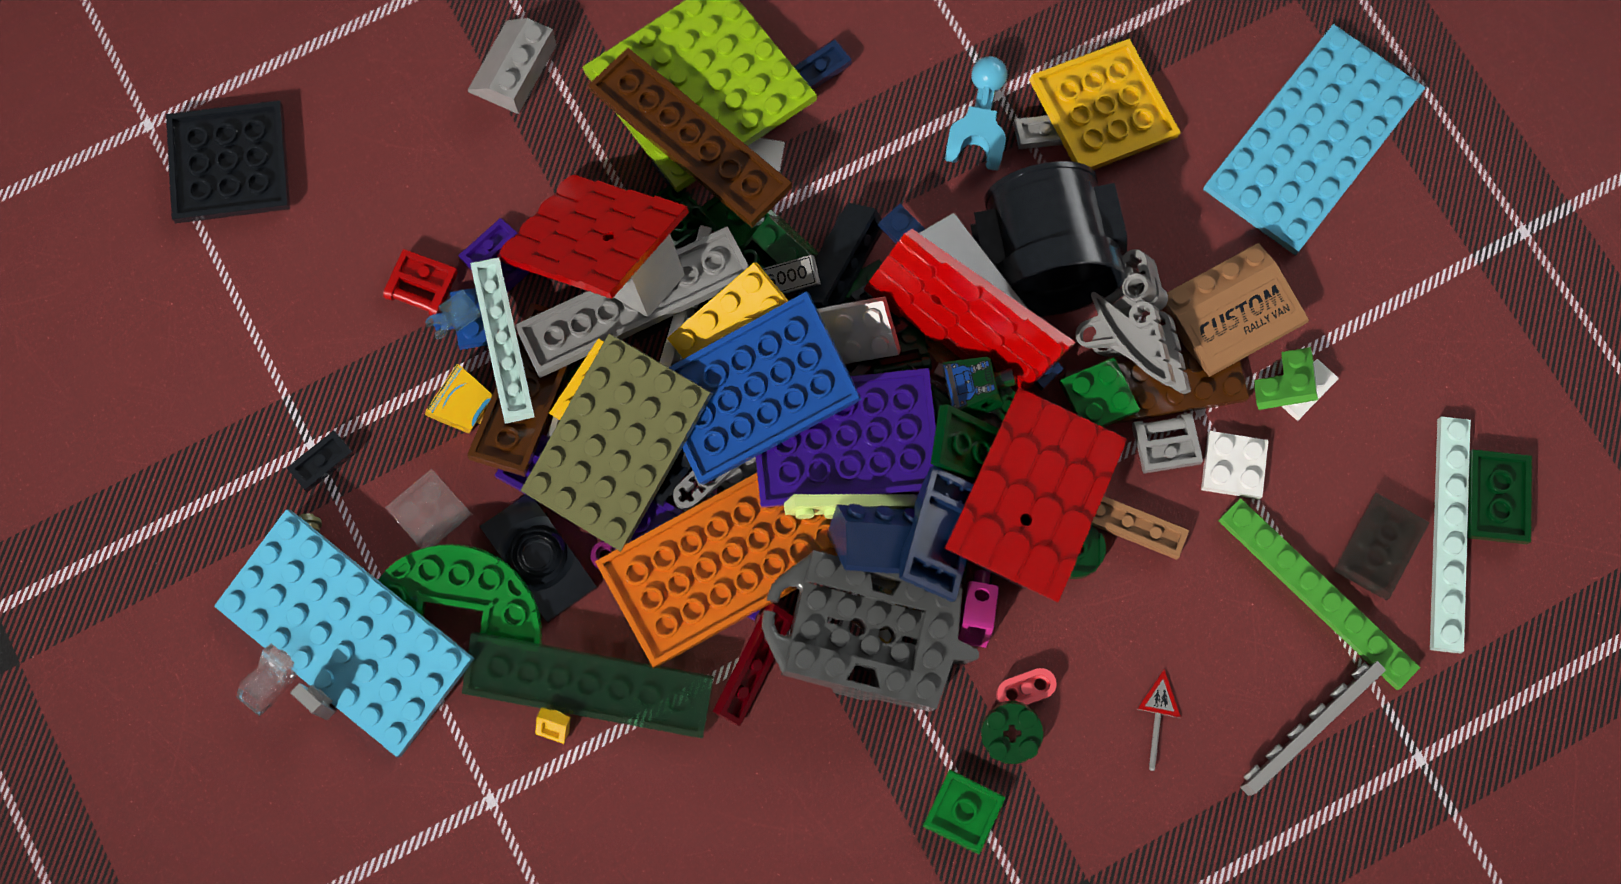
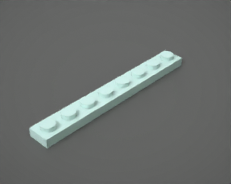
[1430,416,1471,654]

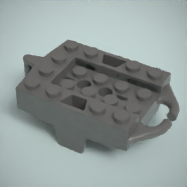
[762,550,979,712]

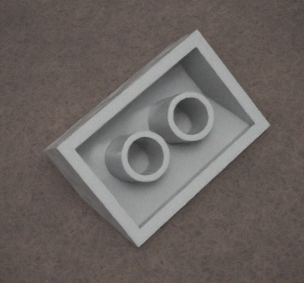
[468,18,557,114]

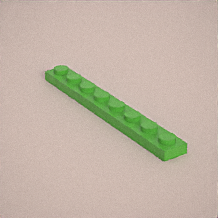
[1218,498,1420,690]

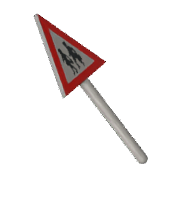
[1137,669,1181,771]

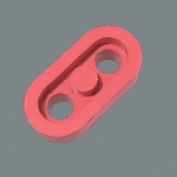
[996,668,1057,706]

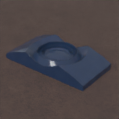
[899,466,973,602]

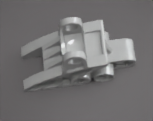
[1076,249,1191,394]

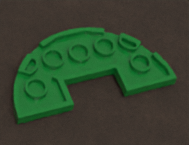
[378,544,542,650]

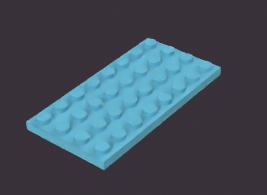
[1203,24,1426,256]
[214,509,475,757]

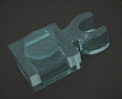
[425,290,481,340]

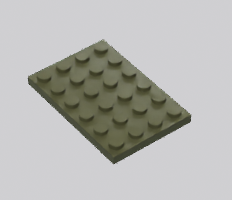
[521,334,713,552]

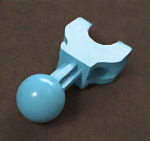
[945,56,1008,171]

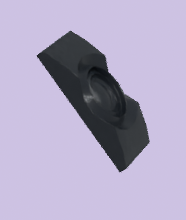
[480,495,597,623]

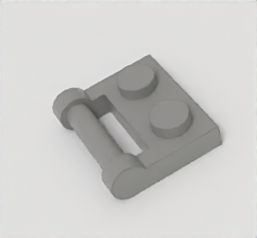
[1132,413,1203,474]

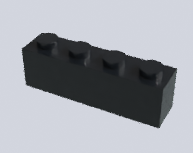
[794,202,883,309]

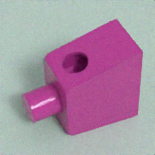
[958,570,999,648]

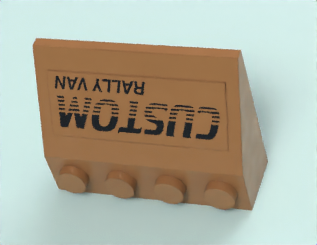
[1160,243,1309,377]

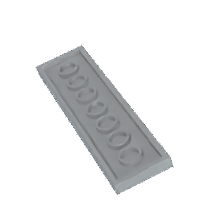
[514,226,749,378]

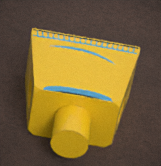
[425,364,492,433]

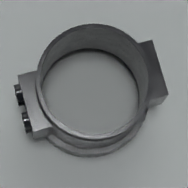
[970,161,1127,316]

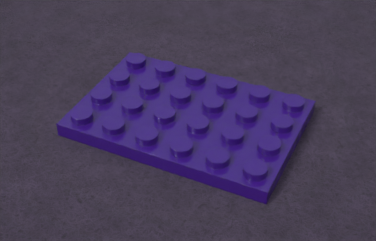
[756,368,941,508]

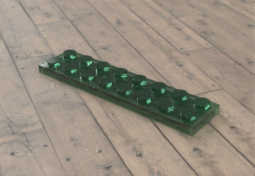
[461,632,714,739]

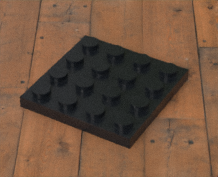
[166,100,290,224]

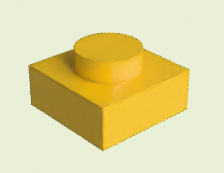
[535,707,571,744]

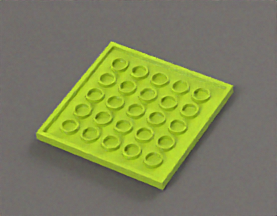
[583,0,817,193]

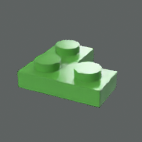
[1254,347,1318,410]

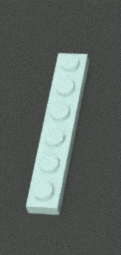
[470,258,535,424]

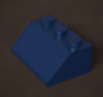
[827,504,915,574]

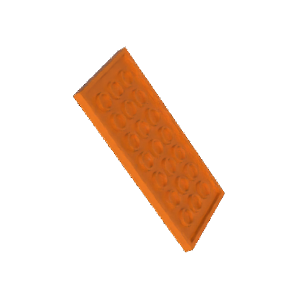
[595,473,837,669]

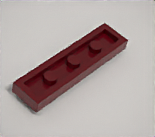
[713,603,793,726]

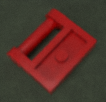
[383,249,458,315]

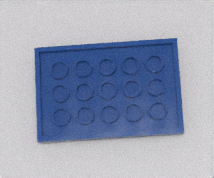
[669,291,862,485]

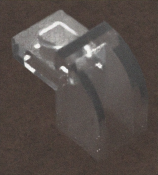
[236,643,298,716]

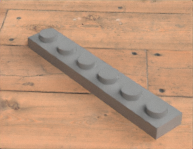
[1240,661,1386,796]

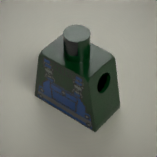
[942,357,1017,418]

